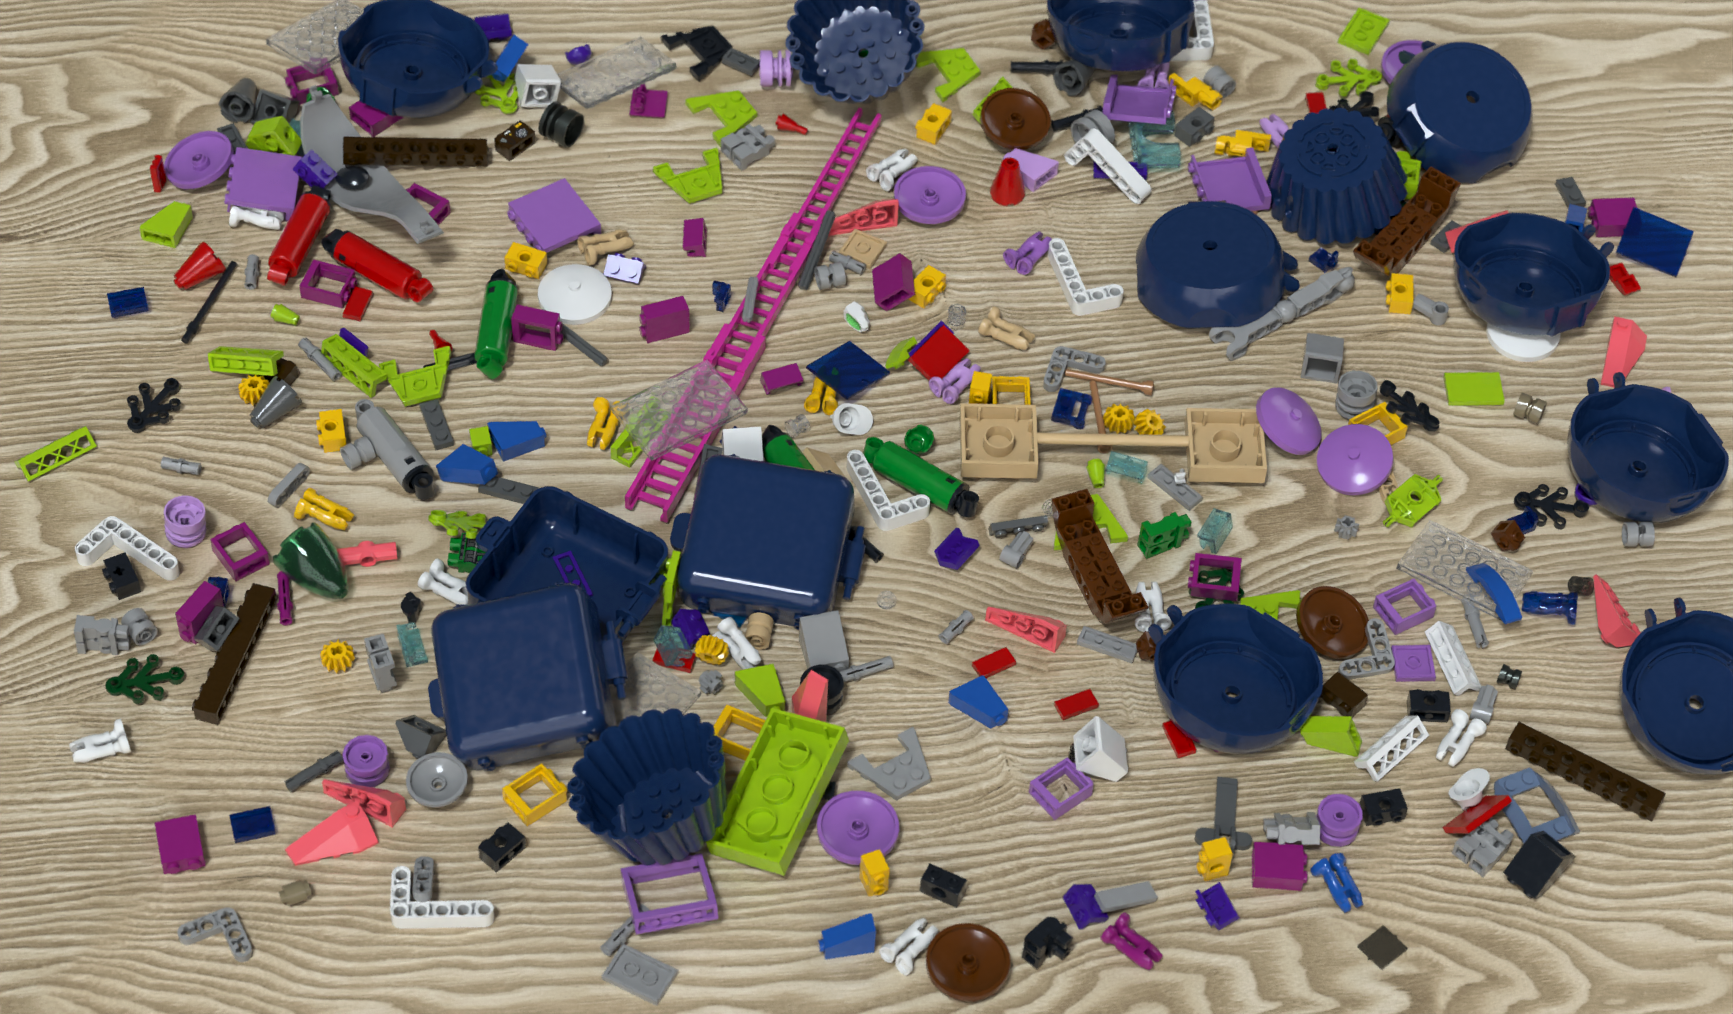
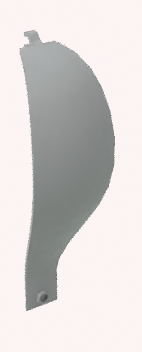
[300,85,444,244]

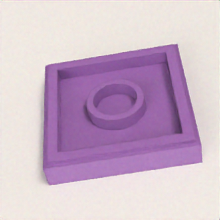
[1391,645,1436,682]

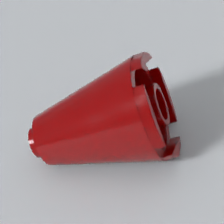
[990,158,1025,206]
[173,242,226,290]

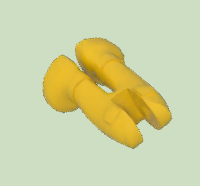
[804,367,840,416]
[587,397,628,450]
[294,488,354,531]

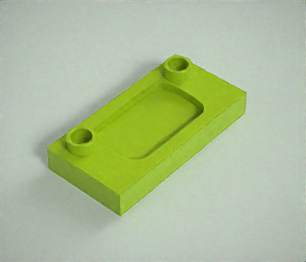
[705,708,849,876]

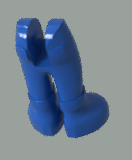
[1310,853,1363,913]

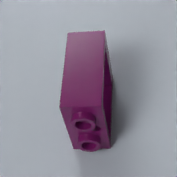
[284,59,339,105]
[406,183,450,225]
[300,259,358,308]
[511,304,563,351]
[210,522,270,582]
[1188,553,1242,601]

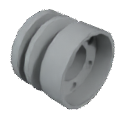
[1335,370,1377,419]

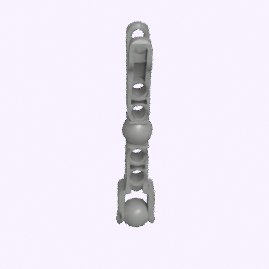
[1209,267,1355,361]

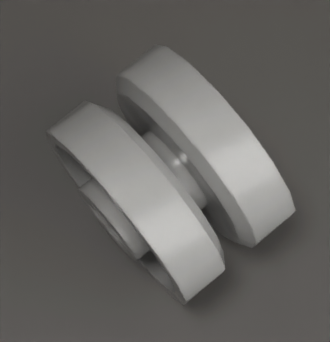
[1071,110,1115,155]

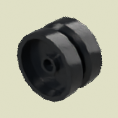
[800,664,844,715]

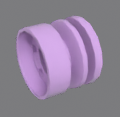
[760,50,793,87]
[164,495,206,548]

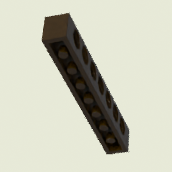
[343,137,488,167]
[1505,722,1666,821]

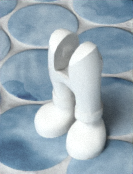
[866,148,918,191]
[229,205,285,230]
[418,558,468,605]
[1135,582,1172,632]
[712,617,762,670]
[1436,709,1487,767]
[69,719,131,763]
[879,918,938,975]

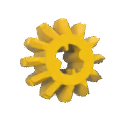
[238,375,269,405]
[1103,403,1135,434]
[1133,409,1166,435]
[695,635,729,665]
[320,639,355,674]

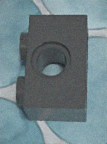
[1174,107,1215,147]
[194,606,239,651]

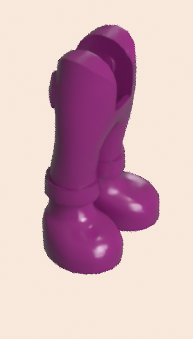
[1100,912,1163,970]

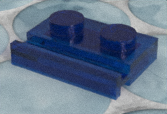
[107,287,149,318]
[229,806,276,844]

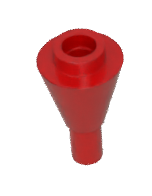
[775,113,808,135]
[429,330,452,351]

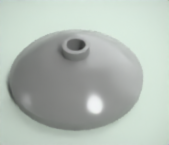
[406,752,468,807]

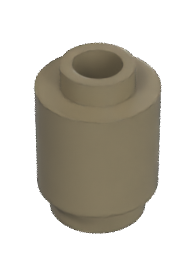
[279,879,312,906]

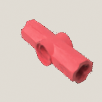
[337,541,397,567]

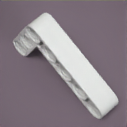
[1171,0,1214,61]
[1064,128,1151,204]
[1048,238,1123,316]
[846,450,930,531]
[75,516,180,581]
[390,866,494,929]

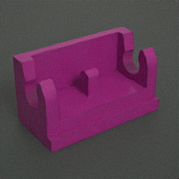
[683,218,707,257]
[760,363,803,395]

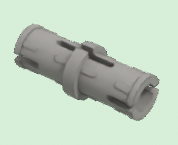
[829,250,866,275]
[244,254,259,290]
[161,456,202,475]
[939,610,974,644]

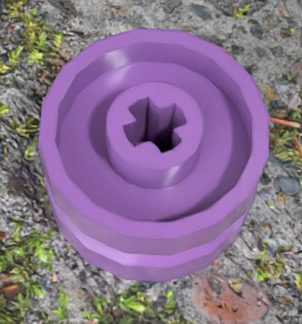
[343,735,390,787]
[1316,794,1362,847]

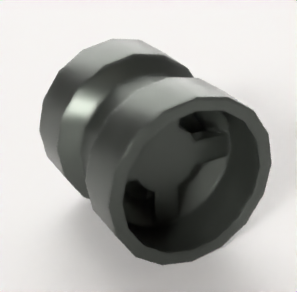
[1497,664,1522,689]

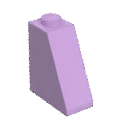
[1003,149,1059,192]

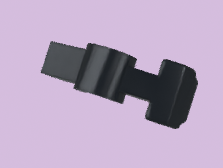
[401,591,422,624]

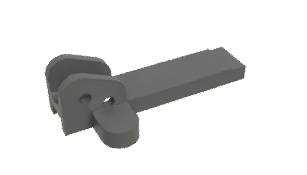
[1194,777,1252,858]

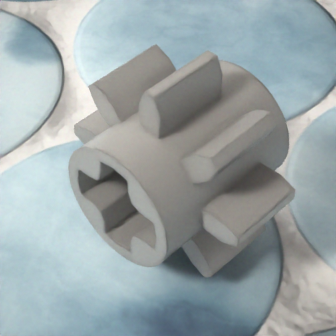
[1334,515,1359,540]
[699,670,723,694]

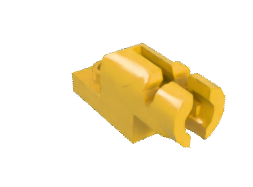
[1168,73,1223,110]
[1214,130,1271,157]

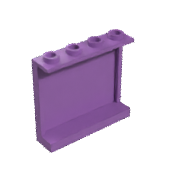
[1103,74,1176,124]
[224,147,302,221]
[1188,148,1272,211]
[507,178,601,252]

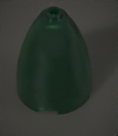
[273,522,349,599]

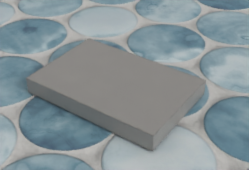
[602,944,678,1006]

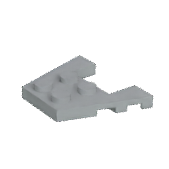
[847,727,931,801]

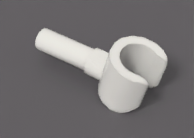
[1174,468,1186,484]

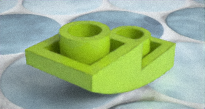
[885,337,917,369]

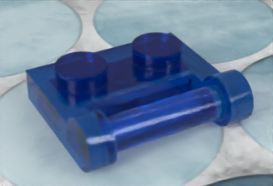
[1051,388,1092,429]

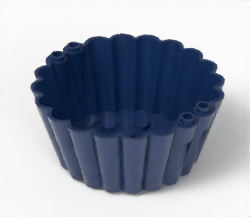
[785,0,925,104]
[1266,108,1407,244]
[567,708,727,866]

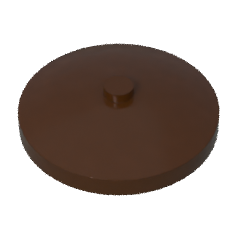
[980,88,1051,150]
[1296,586,1369,659]
[926,923,1010,1001]

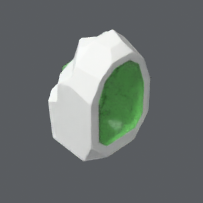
[844,301,870,332]

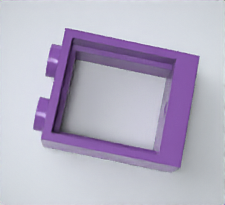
[1373,578,1436,635]
[1029,757,1093,820]

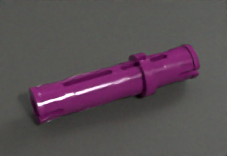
[277,571,293,625]

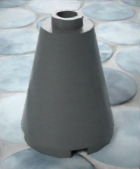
[1053,60,1096,96]
[219,78,256,123]
[250,376,302,428]

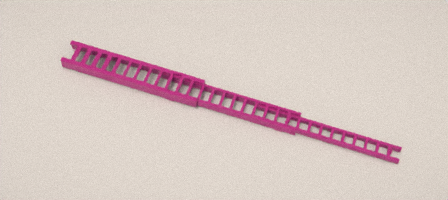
[625,107,882,523]

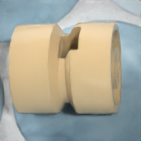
[745,612,774,650]

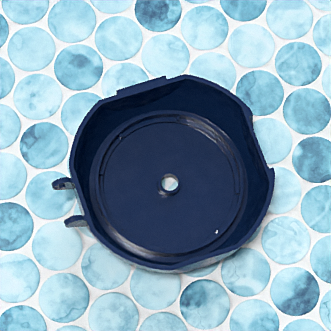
[338,0,498,118]
[1047,0,1195,71]
[1387,40,1533,183]
[1136,200,1300,328]
[1453,213,1614,336]
[1567,372,1729,523]
[1619,597,1733,775]
[1148,604,1323,754]

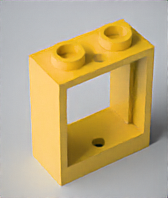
[991,376,1031,405]
[1348,402,1408,445]
[714,704,765,761]
[502,763,567,827]

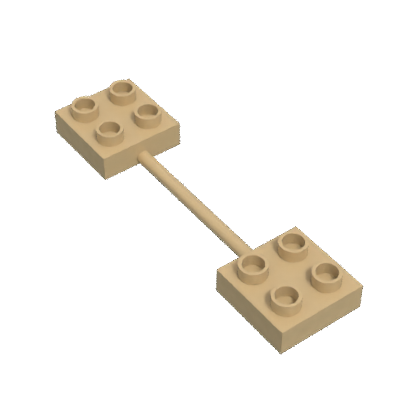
[959,403,1267,483]

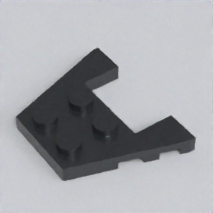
[661,25,733,82]

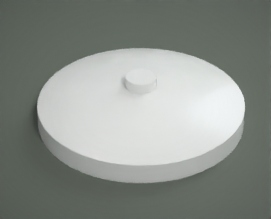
[538,264,612,325]
[1486,322,1561,362]

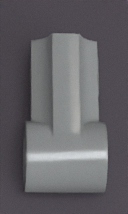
[1412,294,1449,326]
[999,531,1034,569]
[1469,685,1498,724]

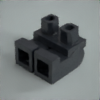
[1022,917,1073,970]

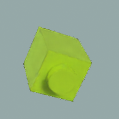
[469,426,492,456]

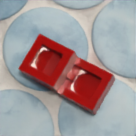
[1609,262,1641,296]

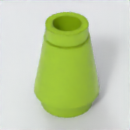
[270,304,300,326]
[1086,459,1105,488]

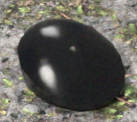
[335,166,368,190]

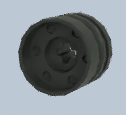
[538,101,584,148]

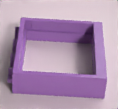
[621,853,718,934]

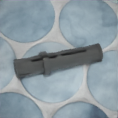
[284,750,344,792]

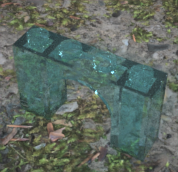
[1127,109,1181,168]

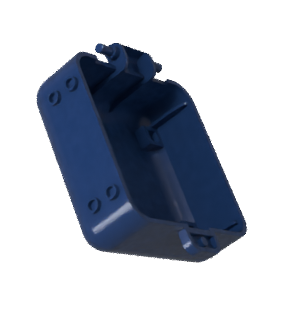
[670,454,866,630]
[466,486,668,643]
[428,582,628,771]

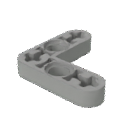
[1043,346,1106,392]
[1338,618,1395,680]
[177,908,253,962]

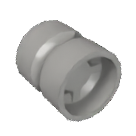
[1203,66,1236,98]
[814,262,846,290]
[340,436,376,470]
[1622,522,1655,547]
[121,608,158,645]

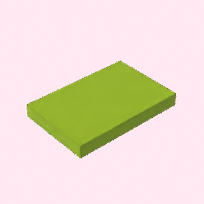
[1338,8,1390,55]
[1443,372,1505,406]

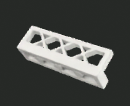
[1425,621,1481,696]
[1354,716,1429,781]

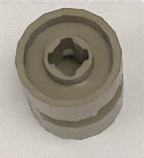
[1513,392,1547,424]

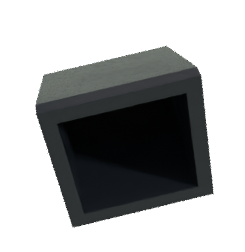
[1503,831,1576,898]

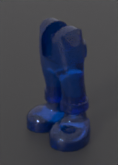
[1522,591,1578,625]

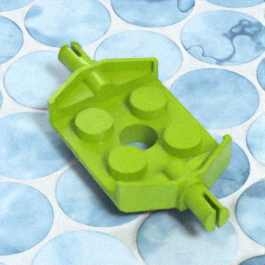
[1383,474,1443,528]

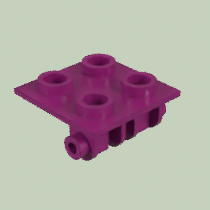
[629,82,668,118]

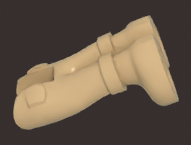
[577,229,634,266]
[978,306,1035,350]

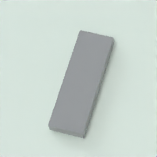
[1148,464,1203,511]
[1077,626,1138,663]
[1094,881,1158,913]

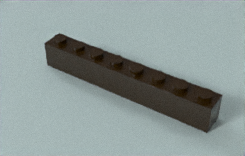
[192,583,277,725]

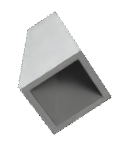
[1300,333,1344,384]
[799,610,849,671]

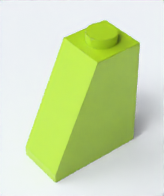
[140,201,193,248]
[734,664,785,717]
[1300,716,1362,757]

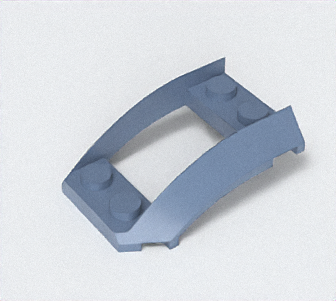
[1494,767,1580,843]

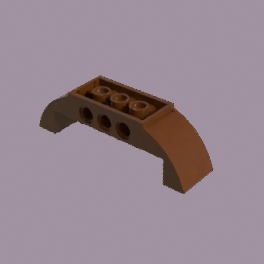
[1353,167,1461,276]
[1051,489,1149,623]

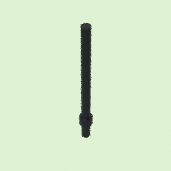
[181,261,237,344]

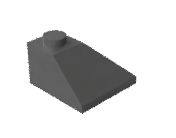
[250,89,300,124]
[395,715,446,759]

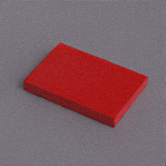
[908,325,970,380]
[1443,795,1512,834]

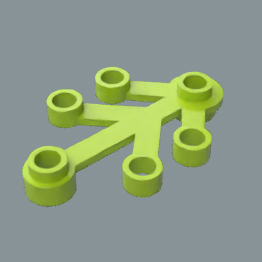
[1315,59,1382,97]
[474,73,519,114]
[428,510,489,539]

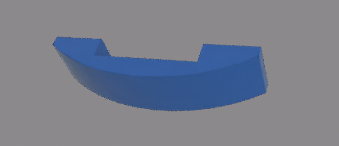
[1466,563,1522,624]

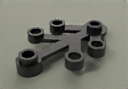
[1329,91,1379,118]
[127,378,181,433]
[1380,380,1440,432]
[1514,484,1589,530]

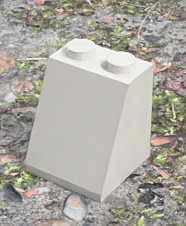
[515,64,561,107]
[721,427,763,461]
[1073,716,1128,782]

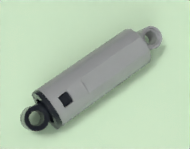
[355,399,434,500]

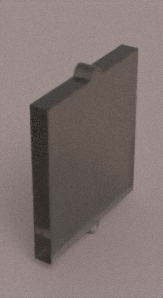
[1357,925,1408,970]

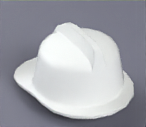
[830,403,873,435]
[1449,768,1490,810]

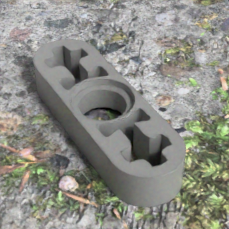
[268,463,310,508]
[413,856,434,902]

